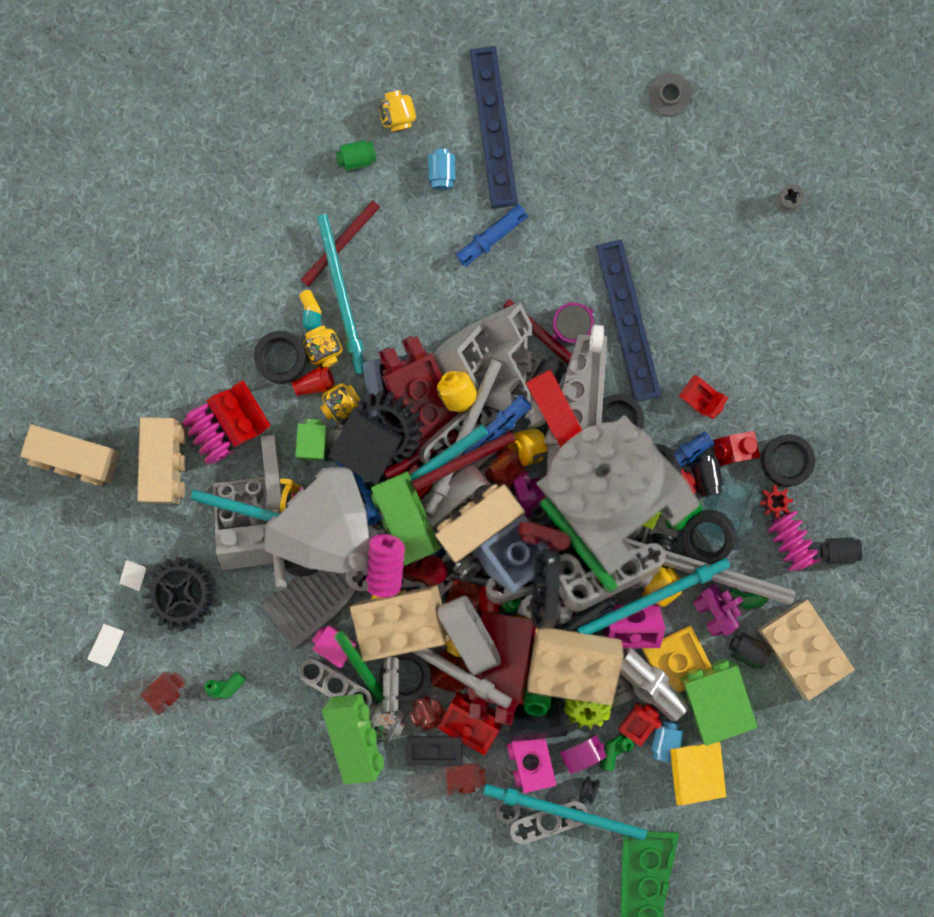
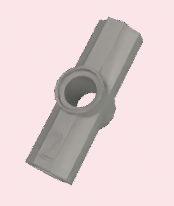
[620,647,689,722]

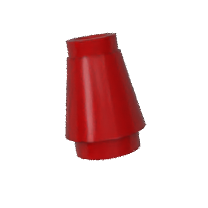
[292,366,335,397]

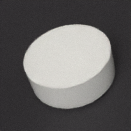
[589,325,604,353]

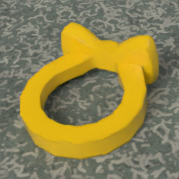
[280,478,301,513]

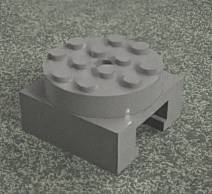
[537,415,700,575]

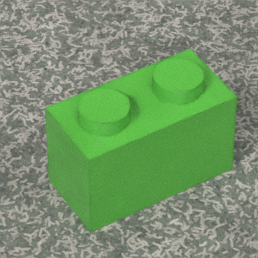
[295,419,330,463]

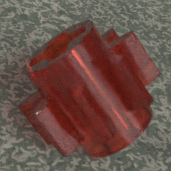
[408,696,445,731]

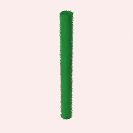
[540,497,618,593]
[334,631,385,703]

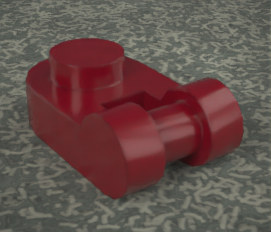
[518,522,570,552]
[402,554,448,586]

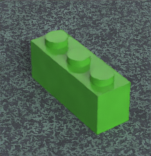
[371,472,441,565]
[322,694,384,785]

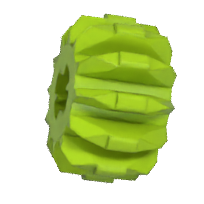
[565,698,612,730]

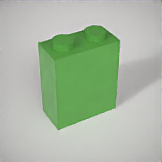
[680,659,758,746]

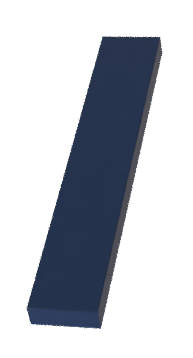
[469,46,518,208]
[595,239,662,402]

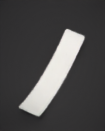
[87,561,146,667]

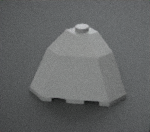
[433,302,532,411]
[264,467,370,573]

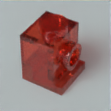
[140,671,186,715]
[446,762,486,796]

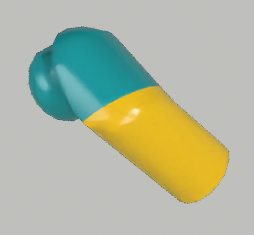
[299,290,321,331]

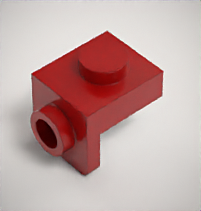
[678,375,728,419]
[713,431,760,466]
[618,702,662,746]

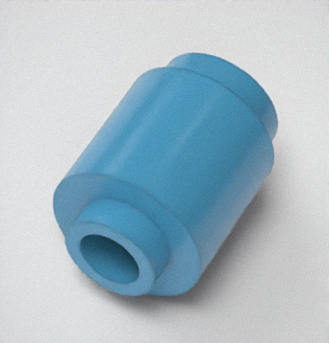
[428,149,456,190]
[651,720,684,763]

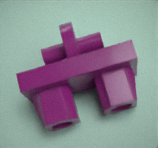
[693,583,743,636]

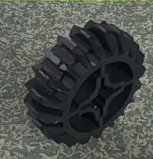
[352,390,423,466]
[143,557,218,631]

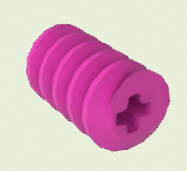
[182,403,236,465]
[768,510,822,572]
[366,534,405,598]

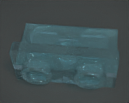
[708,476,762,538]

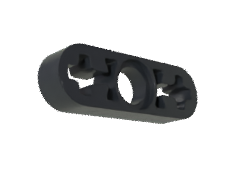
[531,548,561,629]

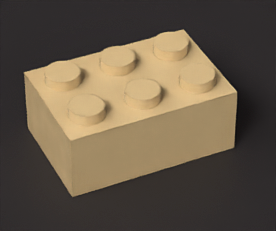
[138,418,187,504]
[20,424,120,486]
[436,484,524,563]
[350,585,450,662]
[757,600,855,701]
[528,628,623,706]

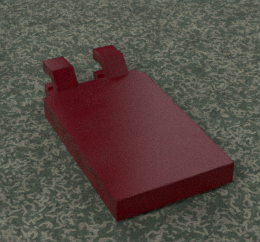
[378,336,463,451]
[468,612,536,725]

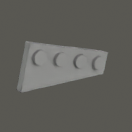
[544,334,607,444]

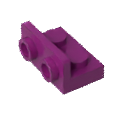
[508,462,546,521]

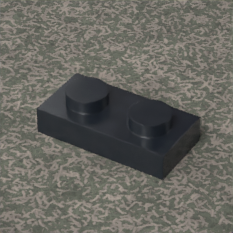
[406,736,463,766]

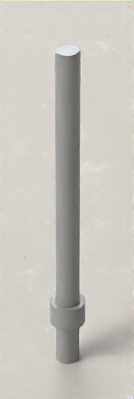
[425,360,502,516]
[412,648,511,708]

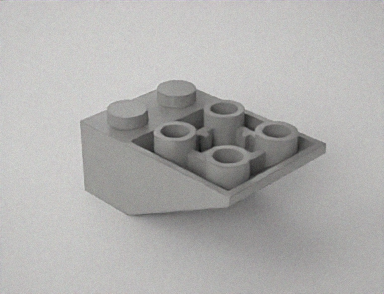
[213,477,274,570]

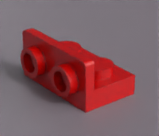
[206,381,270,447]
[437,692,502,756]

